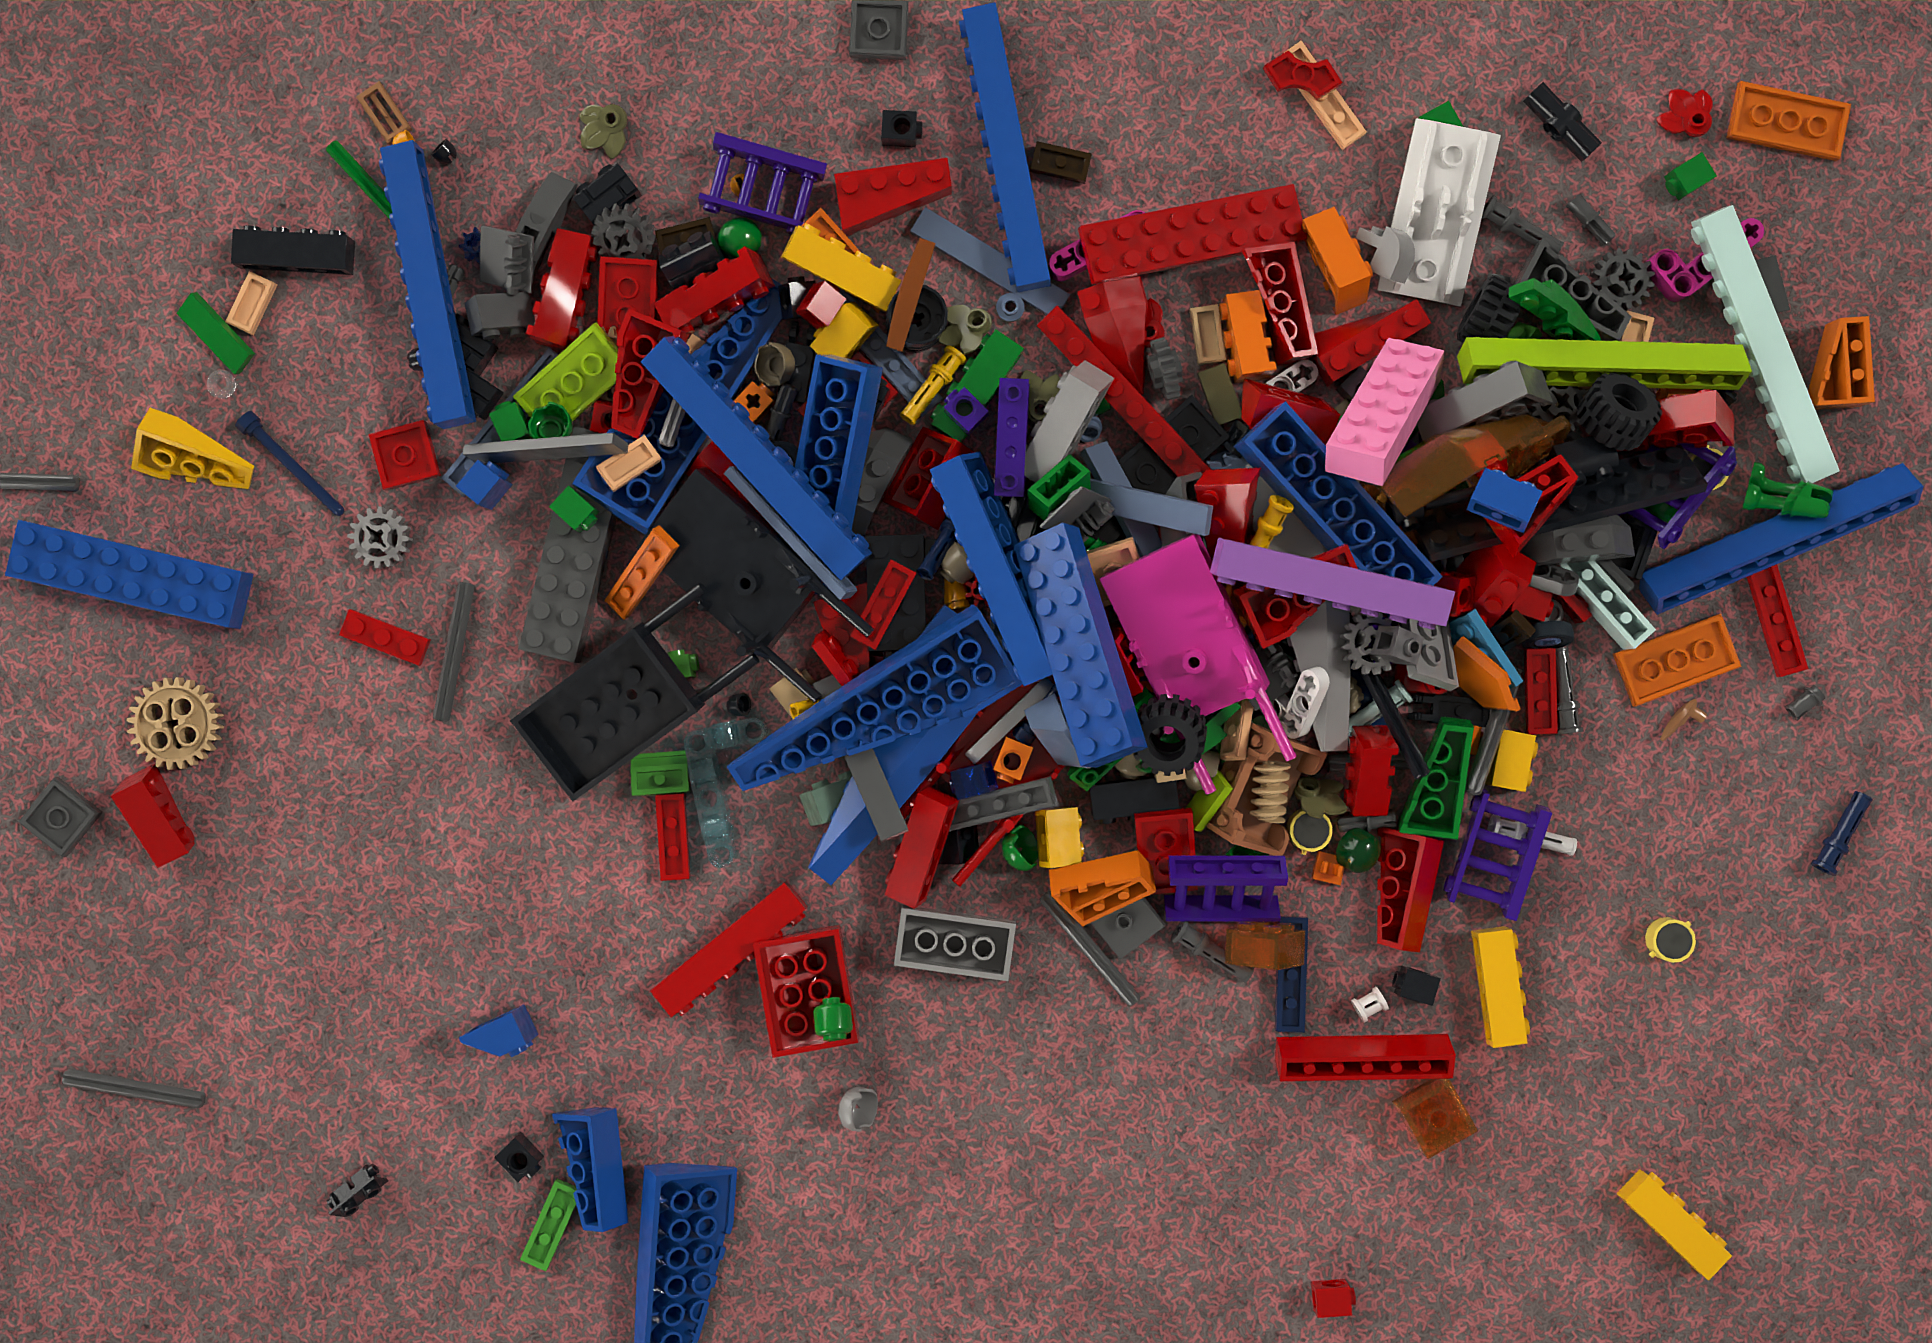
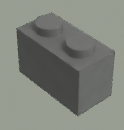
[464,292,535,340]

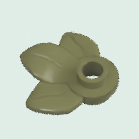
[579,104,627,159]
[939,305,992,354]
[1021,370,1060,424]
[1294,777,1347,819]

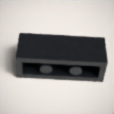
[1089,776,1179,824]

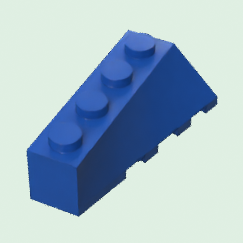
[552,1107,628,1232]

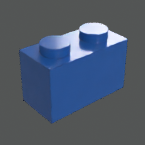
[456,460,513,510]
[1467,468,1543,533]

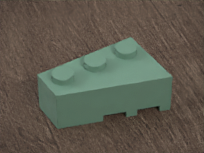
[799,770,852,826]

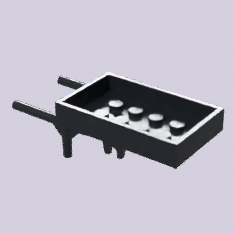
[636,467,875,703]
[510,582,760,802]

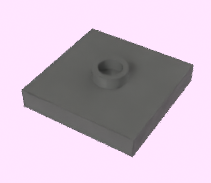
[849,0,909,60]
[19,777,103,858]
[1091,898,1165,959]

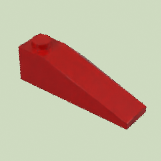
[1077,276,1148,395]
[611,308,689,439]
[1232,544,1358,649]

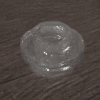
[207,370,237,399]

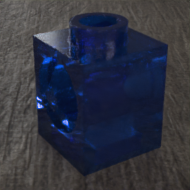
[950,760,998,800]

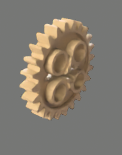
[127,677,224,770]

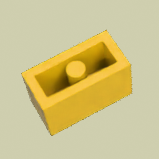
[810,302,879,359]
[1485,730,1538,792]
[1035,807,1084,868]

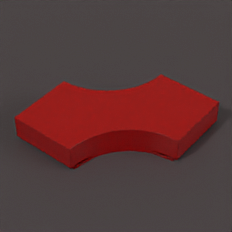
[1263,51,1343,101]

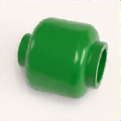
[813,997,853,1041]

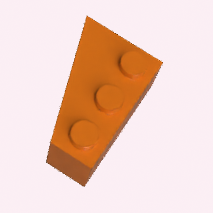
[1302,207,1373,315]
[1219,290,1277,383]
[1808,316,1875,410]
[1049,850,1156,926]

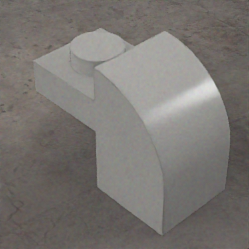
[1355,226,1415,284]

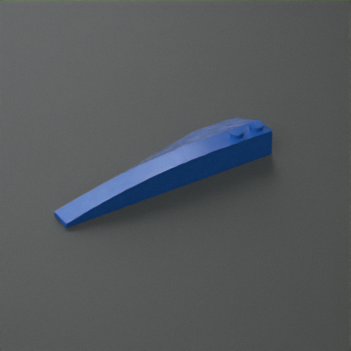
[572,279,782,535]
[727,604,1023,791]
[808,605,1014,885]
[634,1163,737,1343]

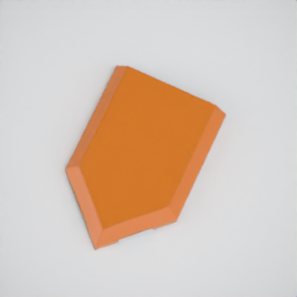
[1453,636,1520,711]

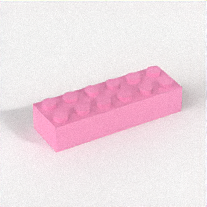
[1325,338,1444,486]

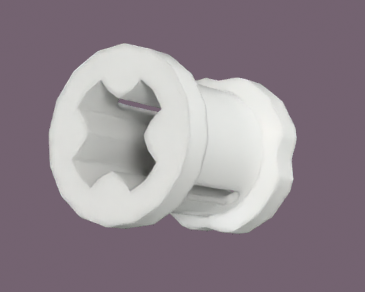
[1351,986,1389,1023]

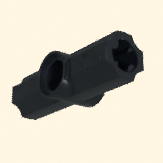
[1523,82,1602,162]

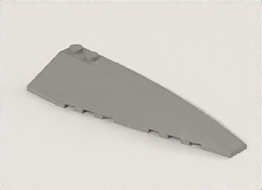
[1245,464,1351,752]

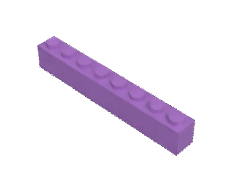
[1210,538,1455,630]

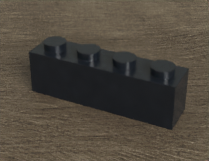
[231,225,355,275]

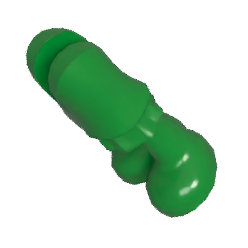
[1742,462,1833,518]

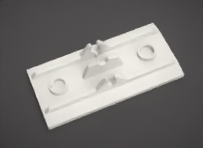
[1377,118,1501,307]

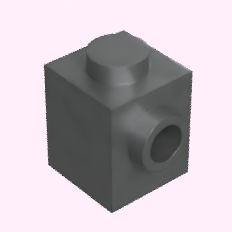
[1371,626,1424,665]

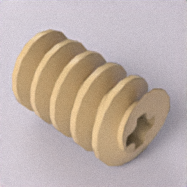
[1249,761,1291,823]

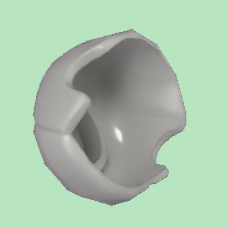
[838,1087,878,1132]

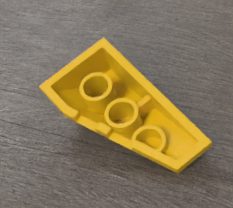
[131,407,254,489]

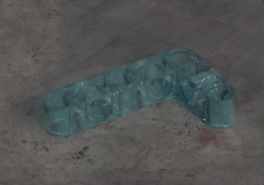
[684,718,768,868]

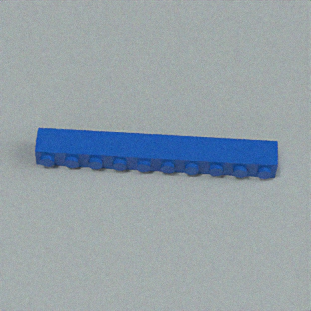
[959,2,1051,292]
[379,140,476,430]
[641,336,872,581]
[1639,463,1924,615]

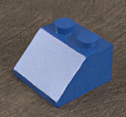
[459,1004,538,1057]

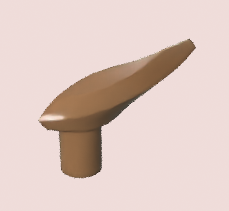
[1660,699,1707,741]

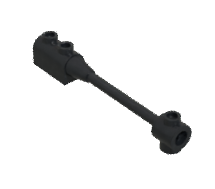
[1385,436,1619,532]

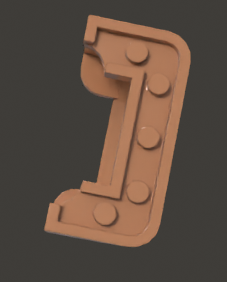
[1206,722,1327,856]

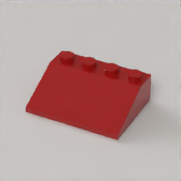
[753,924,860,1058]

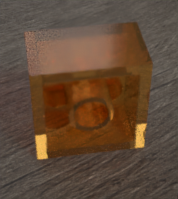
[1225,921,1305,970]
[1392,1079,1478,1159]

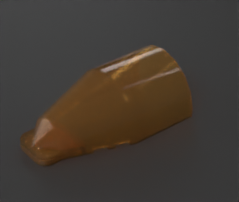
[1359,414,1572,546]

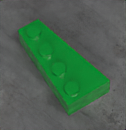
[1397,717,1474,840]

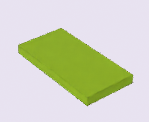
[512,322,618,422]

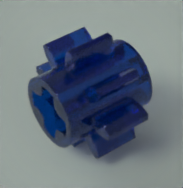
[459,227,481,265]

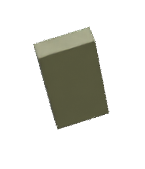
[1197,363,1242,426]

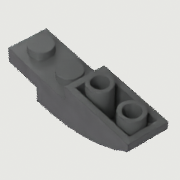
[515,172,578,282]

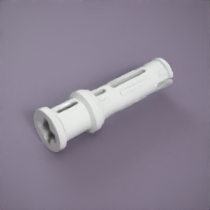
[1487,814,1577,856]

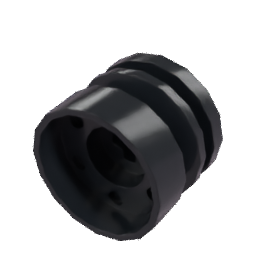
[885,285,948,353]

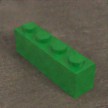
[930,329,1024,443]

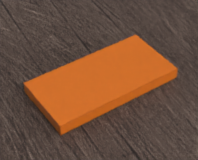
[1726,81,1851,161]
[1613,614,1742,707]

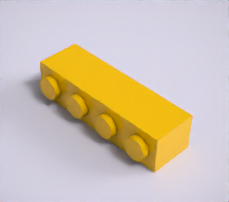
[781,223,902,311]
[1471,926,1530,1048]
[1616,1169,1732,1281]

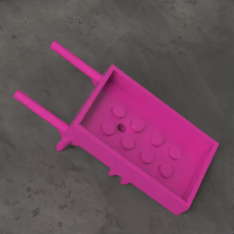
[1100,533,1297,795]

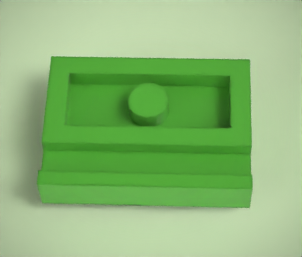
[630,750,691,797]

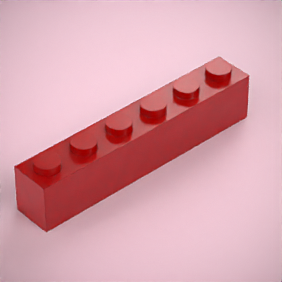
[650,880,808,1018]
[1275,1034,1456,1082]

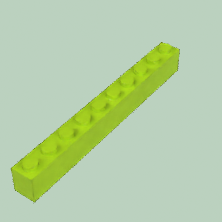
[1457,337,1752,390]

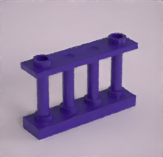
[698,132,827,235]
[994,378,1030,498]
[1617,443,1737,550]
[1443,788,1552,921]
[1164,856,1288,922]

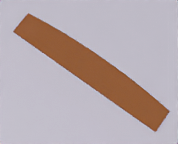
[886,238,936,351]

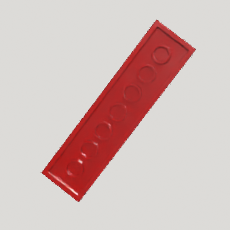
[1078,184,1307,285]

